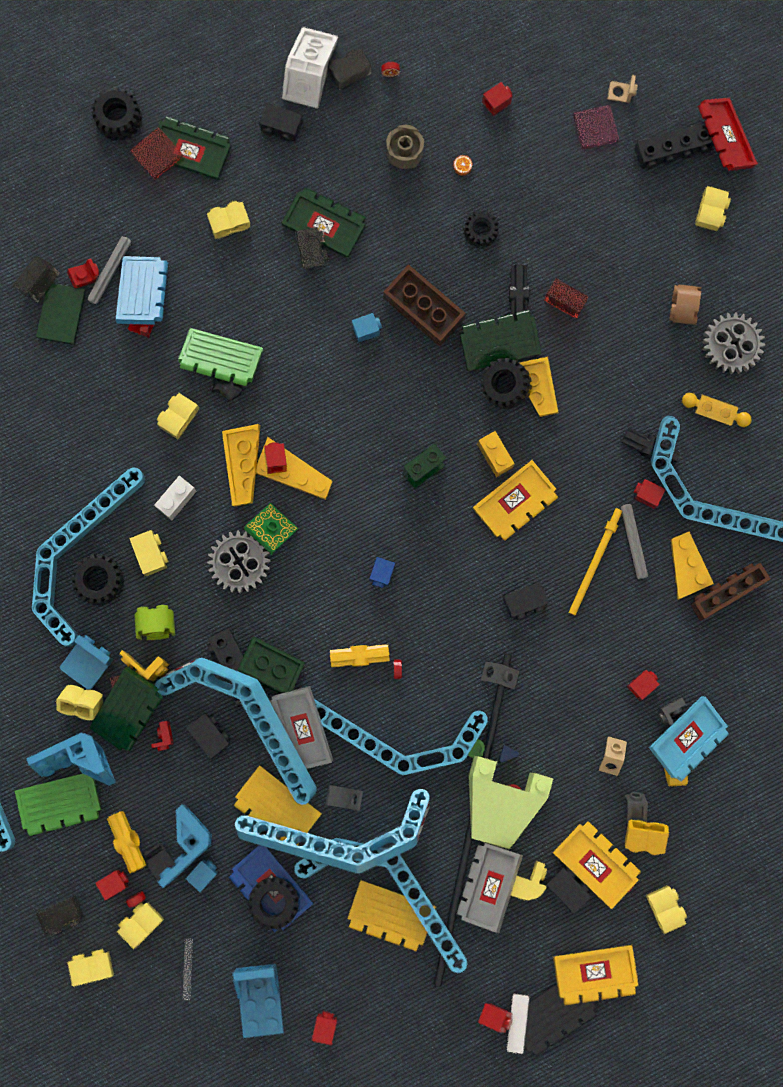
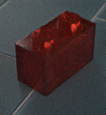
[544,278,589,319]

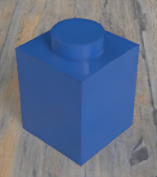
[370,557,395,589]

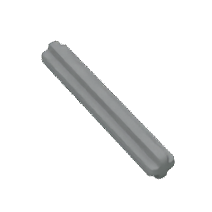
[88,236,131,304]
[621,504,648,579]

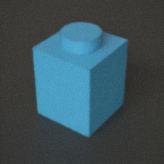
[352,313,382,343]
[186,860,218,892]

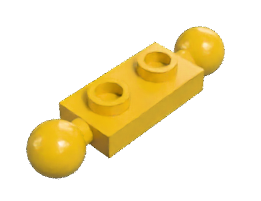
[682,393,752,427]

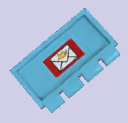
[649,696,729,781]

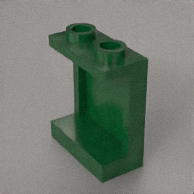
[403,443,446,490]

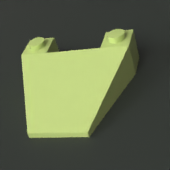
[469,756,553,849]

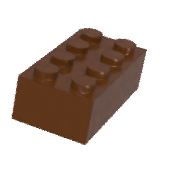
[383,264,466,347]

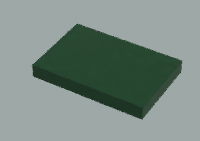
[36,283,86,345]
[237,636,305,694]

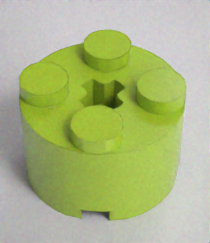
[134,605,175,640]

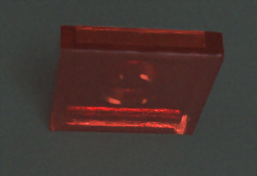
[130,127,183,180]

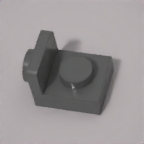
[658,698,686,726]
[625,792,648,825]

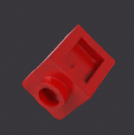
[67,259,99,289]
[151,721,174,751]

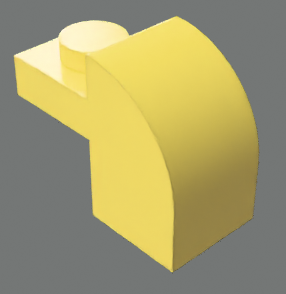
[511,861,547,900]

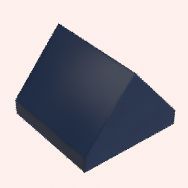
[498,745,519,763]

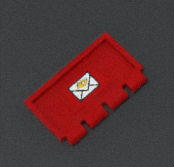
[698,98,757,171]

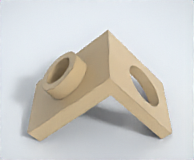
[608,75,637,103]
[599,737,627,776]

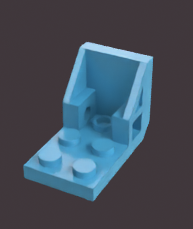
[26,733,116,786]
[158,804,212,888]
[233,964,284,1038]

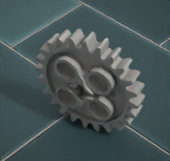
[702,312,765,374]
[207,530,271,594]

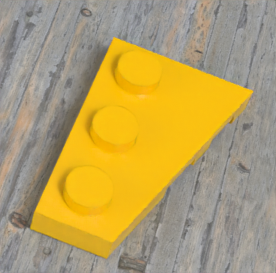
[520,357,559,417]
[670,532,714,600]

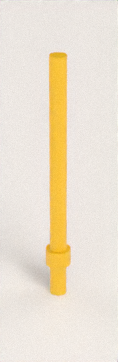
[568,508,623,616]

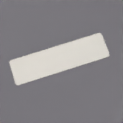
[507,994,529,1054]

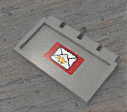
[270,686,333,769]
[457,843,523,933]

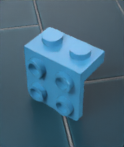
[60,635,114,690]

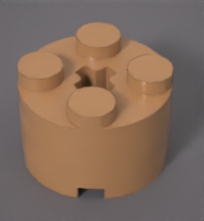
[669,284,701,325]

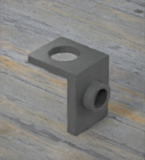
[481,662,519,689]
[326,785,363,811]

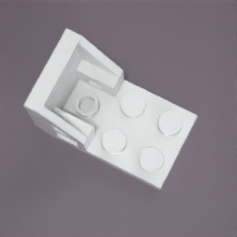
[282,27,338,108]

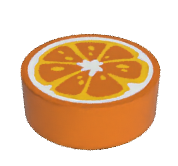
[453,155,472,176]

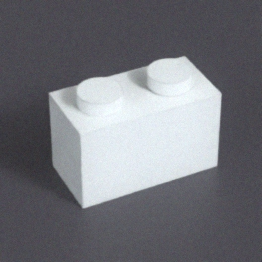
[154,476,197,520]

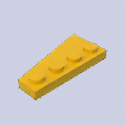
[222,424,261,507]

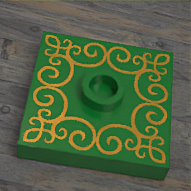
[244,503,298,554]

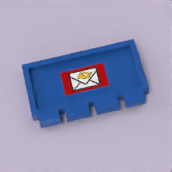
[229,845,313,932]

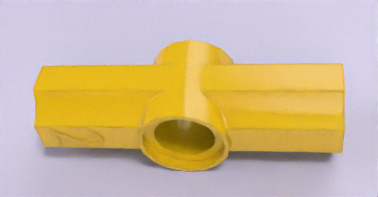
[330,644,390,667]
[107,811,146,873]

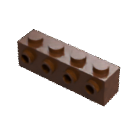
[690,563,771,621]

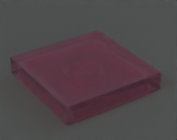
[573,105,619,150]

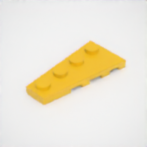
[256,437,333,500]

